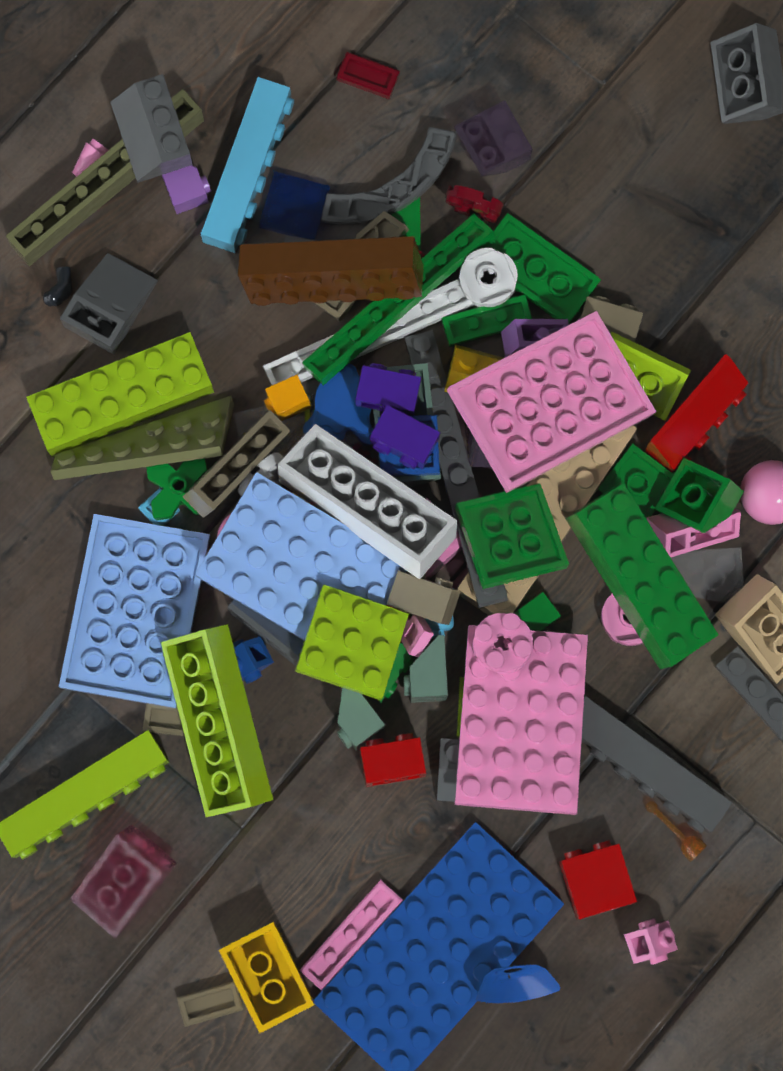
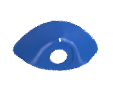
[476,964,560,1003]

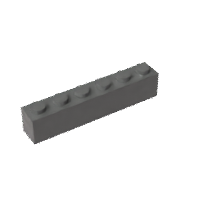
[581,696,732,834]

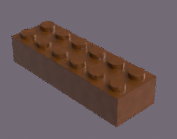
[238,236,424,306]

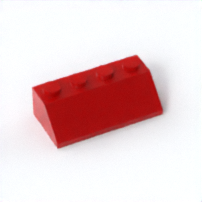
[644,354,748,473]

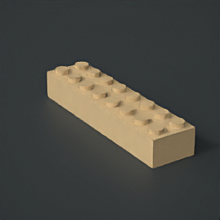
[457,426,637,616]

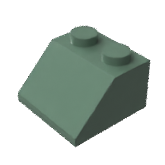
[404,635,448,703]
[337,688,385,751]

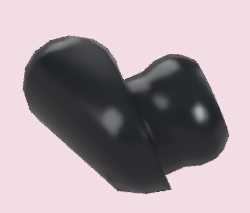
[43,267,73,307]

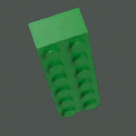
[565,483,719,669]

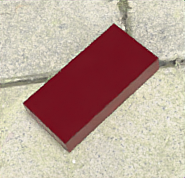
[337,52,400,100]

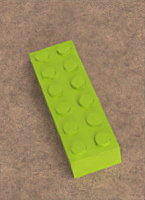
[26,332,214,457]
[161,624,273,817]

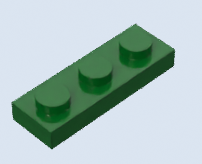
[441,295,532,347]

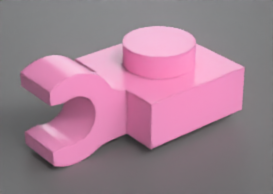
[401,610,434,657]

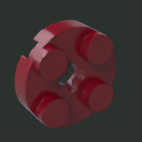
[445,185,504,223]

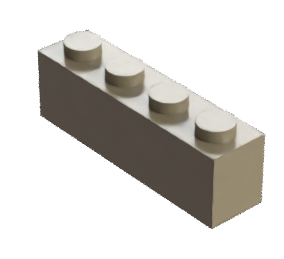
[182,410,290,518]

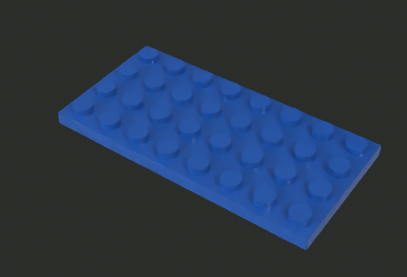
[314,822,564,1071]

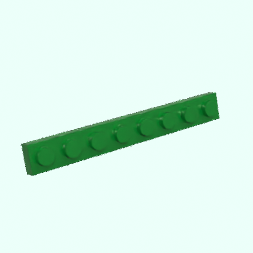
[302,214,495,386]

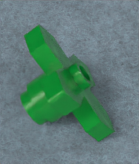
[146,458,207,521]

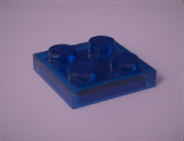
[259,171,330,241]

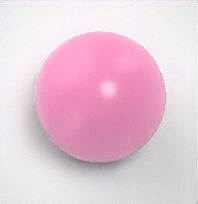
[740,460,783,525]

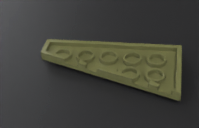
[51,396,234,480]

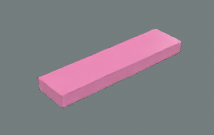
[300,880,403,991]

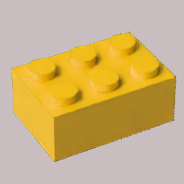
[219,922,315,1034]

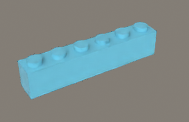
[201,77,294,253]

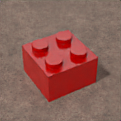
[360,733,426,787]

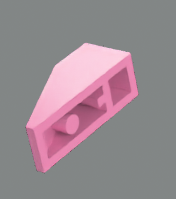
[647,509,741,558]

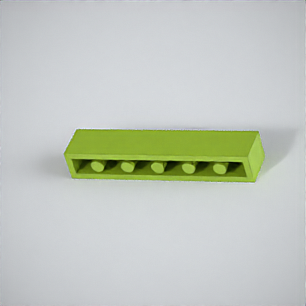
[0,730,170,860]

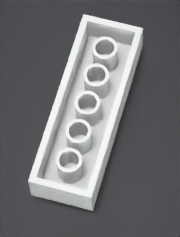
[278,424,457,579]

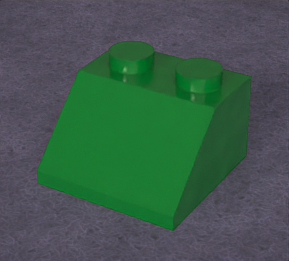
[655,458,744,533]

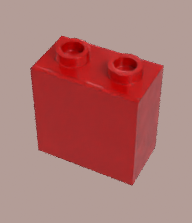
[559,840,637,920]

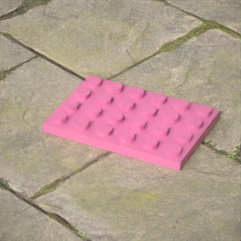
[447,311,656,493]
[455,625,588,815]

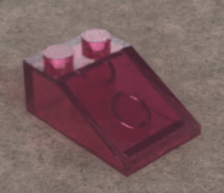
[70,825,177,938]

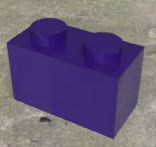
[356,363,421,416]
[370,405,440,469]

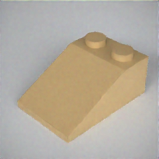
[715,574,783,684]

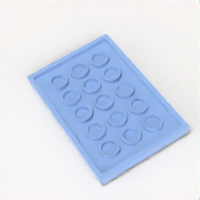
[194,472,407,641]
[59,514,210,708]

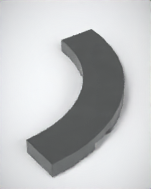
[321,127,457,225]

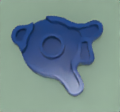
[303,363,373,446]

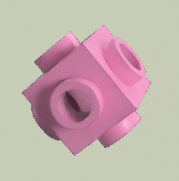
[624,918,678,965]

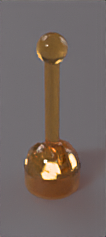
[646,801,708,862]

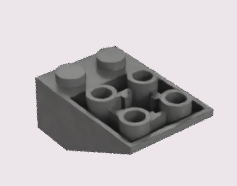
[60,253,158,355]

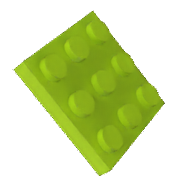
[295,585,409,700]

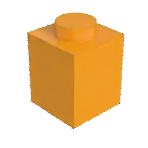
[263,375,311,421]

